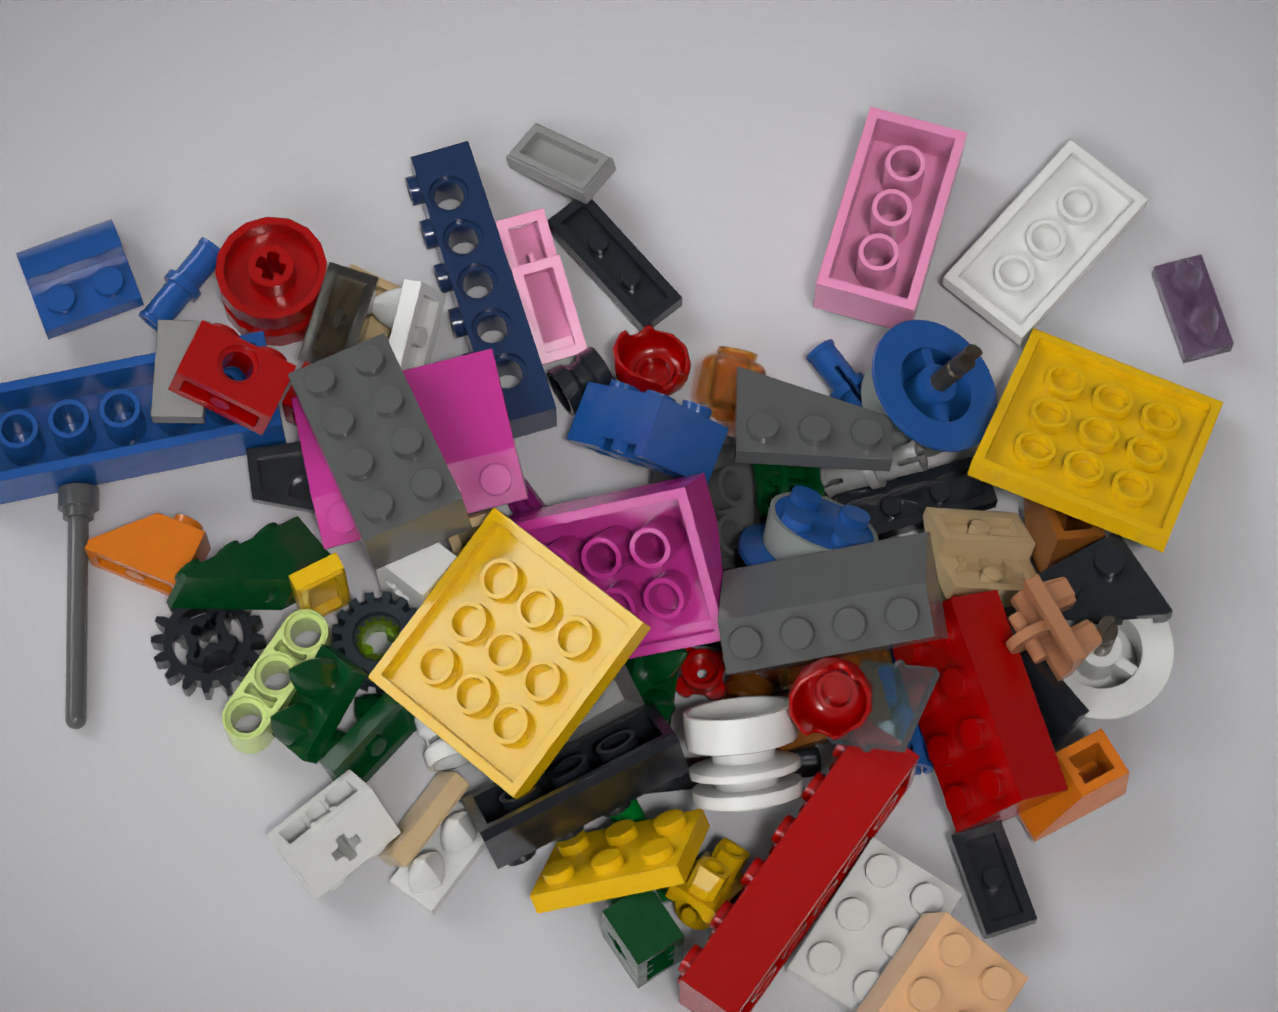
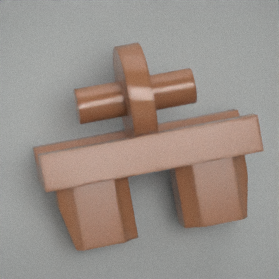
[1005,574,1102,682]

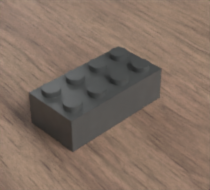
[288,333,472,570]

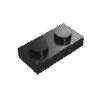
[949,820,1037,939]

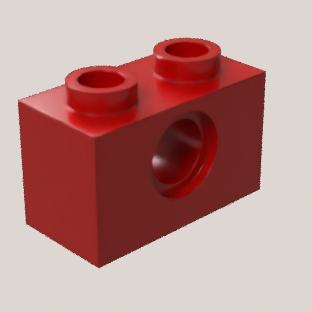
[168,320,297,435]

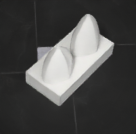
[367,279,446,371]
[389,801,486,916]

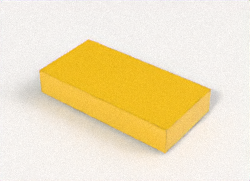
[289,552,351,617]

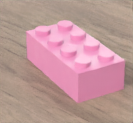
[813,106,967,329]

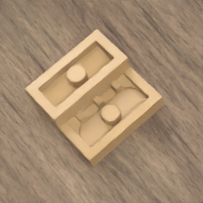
[923,507,1037,607]

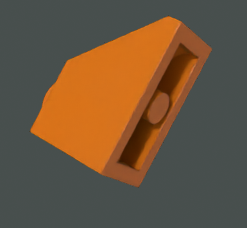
[84,513,211,596]

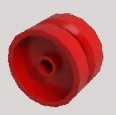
[215,217,333,346]

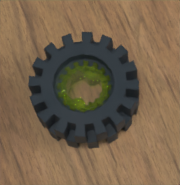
[331,592,417,694]

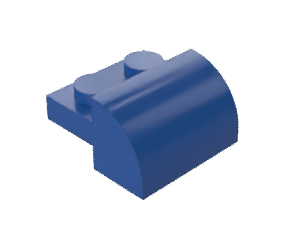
[16,219,144,340]

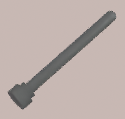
[58,483,99,729]

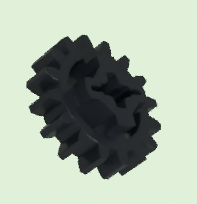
[151,604,267,700]

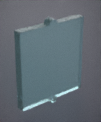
[827,660,940,753]

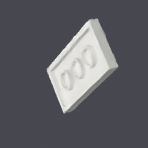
[942,139,1148,346]

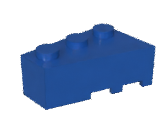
[567,379,729,485]

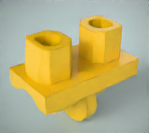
[665,838,750,930]

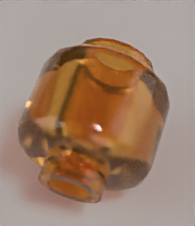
[695,346,767,424]

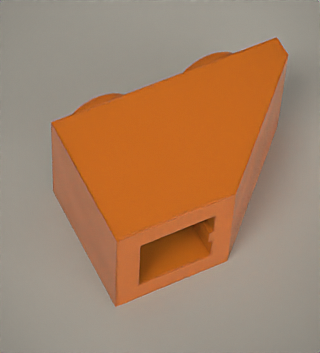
[1017,728,1129,842]

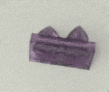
[1151,254,1234,364]

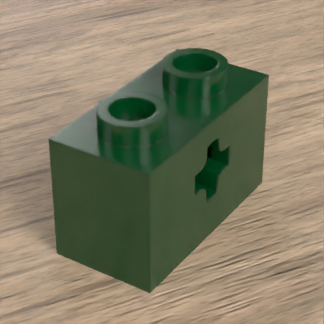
[602,890,684,988]

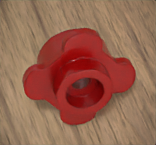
[676,647,726,701]

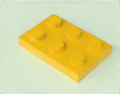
[530,809,710,914]

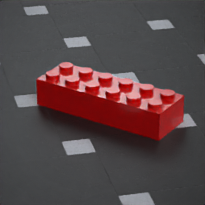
[677,720,920,1012]

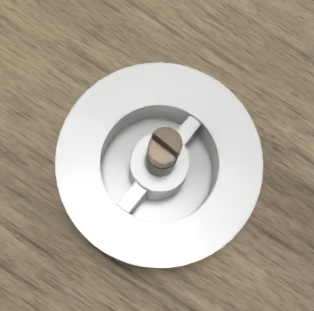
[1063,616,1174,721]

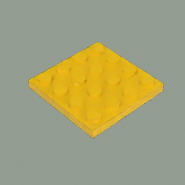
[967,328,1224,553]
[368,507,651,799]

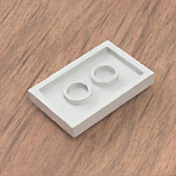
[786,837,963,1012]

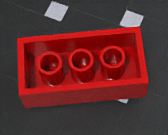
[892,590,1069,833]

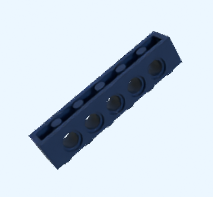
[405,141,557,438]

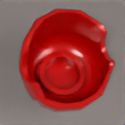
[612,325,691,396]
[789,657,873,740]

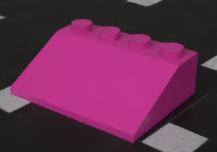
[291,348,530,549]
[509,473,723,659]

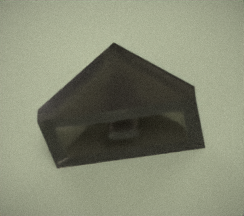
[298,262,379,364]

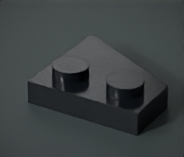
[1039,533,1173,627]

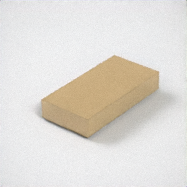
[378,771,469,867]

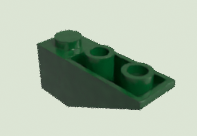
[166,516,331,610]

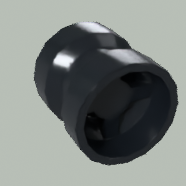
[546,347,614,416]

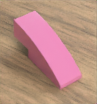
[495,208,587,365]

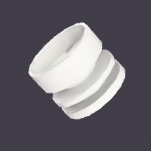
[682,695,804,812]

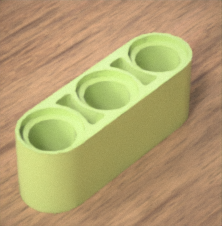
[222,609,332,754]

